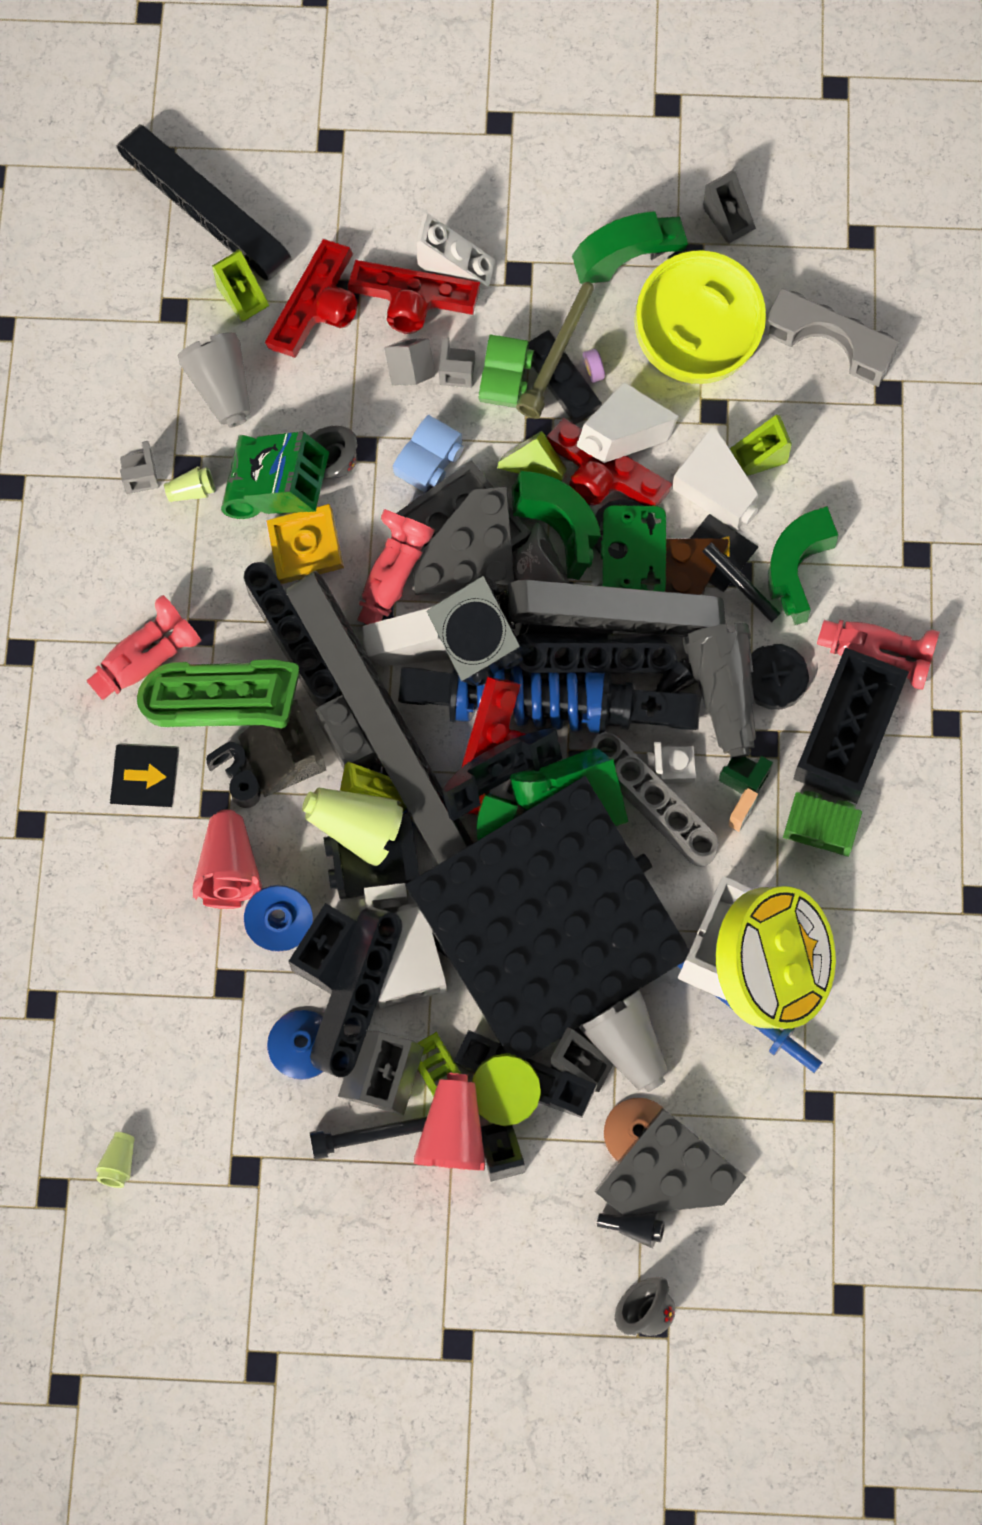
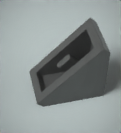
[703,170,756,243]
[550,1027,613,1093]

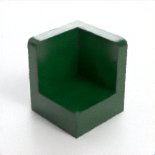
[718,756,773,794]

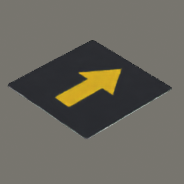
[690,514,758,592]
[110,745,178,807]

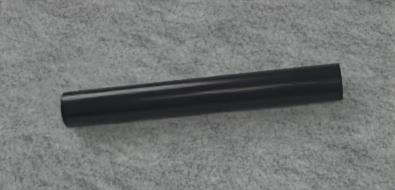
[702,542,781,623]

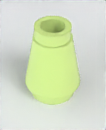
[164,466,215,502]
[96,1132,135,1188]

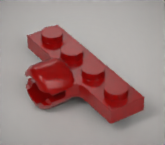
[265,239,358,358]
[348,260,480,334]
[546,417,672,506]
[461,677,525,814]

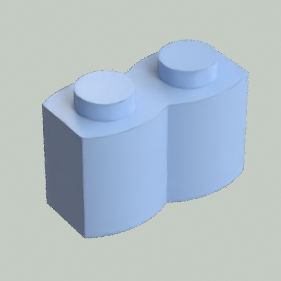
[393,414,464,493]

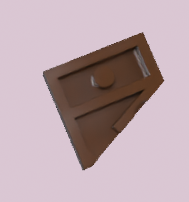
[665,539,729,595]

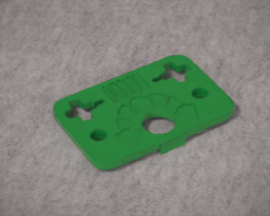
[601,506,666,592]

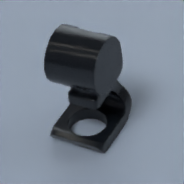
[206,742,261,808]

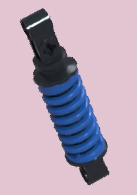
[398,665,701,734]

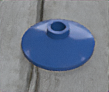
[243,885,313,952]
[267,1010,334,1080]

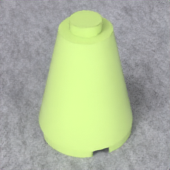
[302,787,403,866]

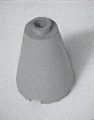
[178,332,250,428]
[579,990,668,1092]

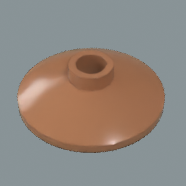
[604,1098,664,1161]

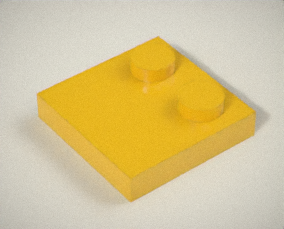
[266,504,344,585]

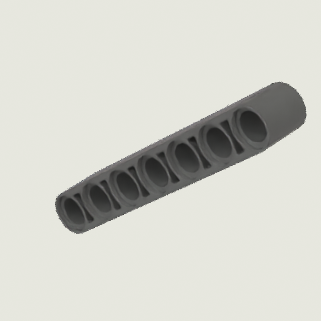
[507,580,726,637]

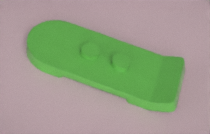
[137,659,299,728]

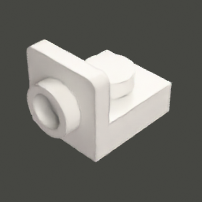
[647,742,696,783]
[359,883,408,912]

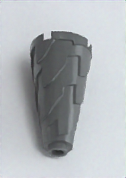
[683,623,756,759]

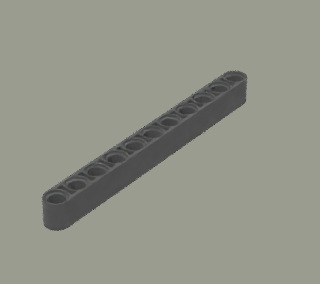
[286,571,473,864]

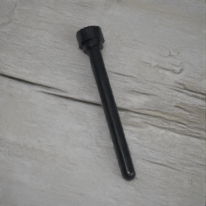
[309,1116,427,1160]

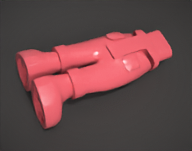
[357,509,435,625]
[86,595,201,700]
[817,620,940,690]

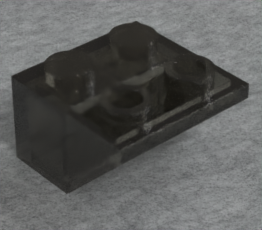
[238,699,327,797]

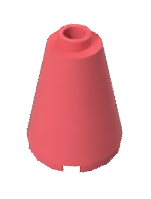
[193,809,262,909]
[413,1073,485,1171]

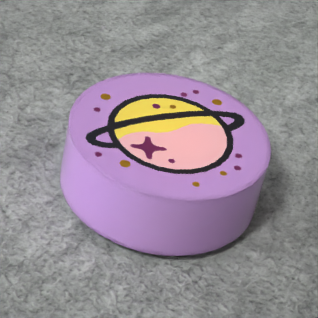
[583,348,605,383]

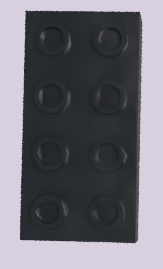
[793,647,909,804]

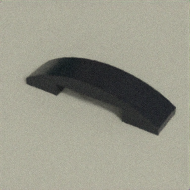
[442,728,563,821]
[454,1030,597,1118]

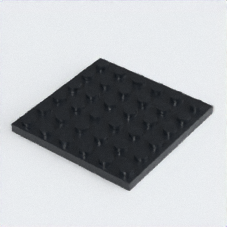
[405,776,690,1060]

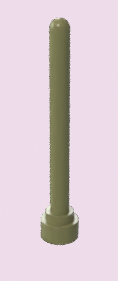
[516,282,594,419]

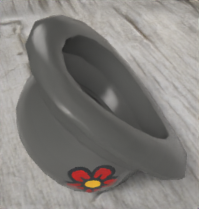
[309,426,357,479]
[615,1277,676,1336]

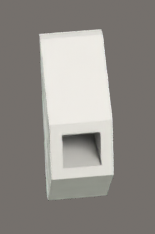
[416,213,496,289]

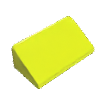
[340,762,407,812]

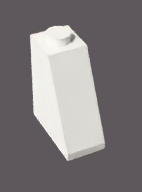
[577,383,678,463]
[672,427,758,531]
[362,607,450,666]
[378,904,447,1009]

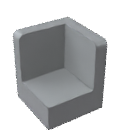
[439,337,475,388]
[384,338,436,385]
[120,441,159,494]

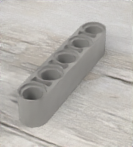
[591,732,718,867]

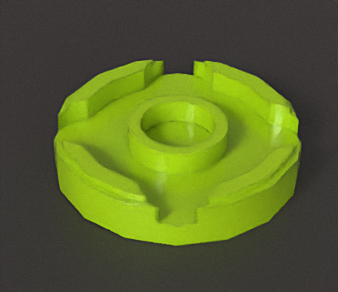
[471,1054,541,1126]

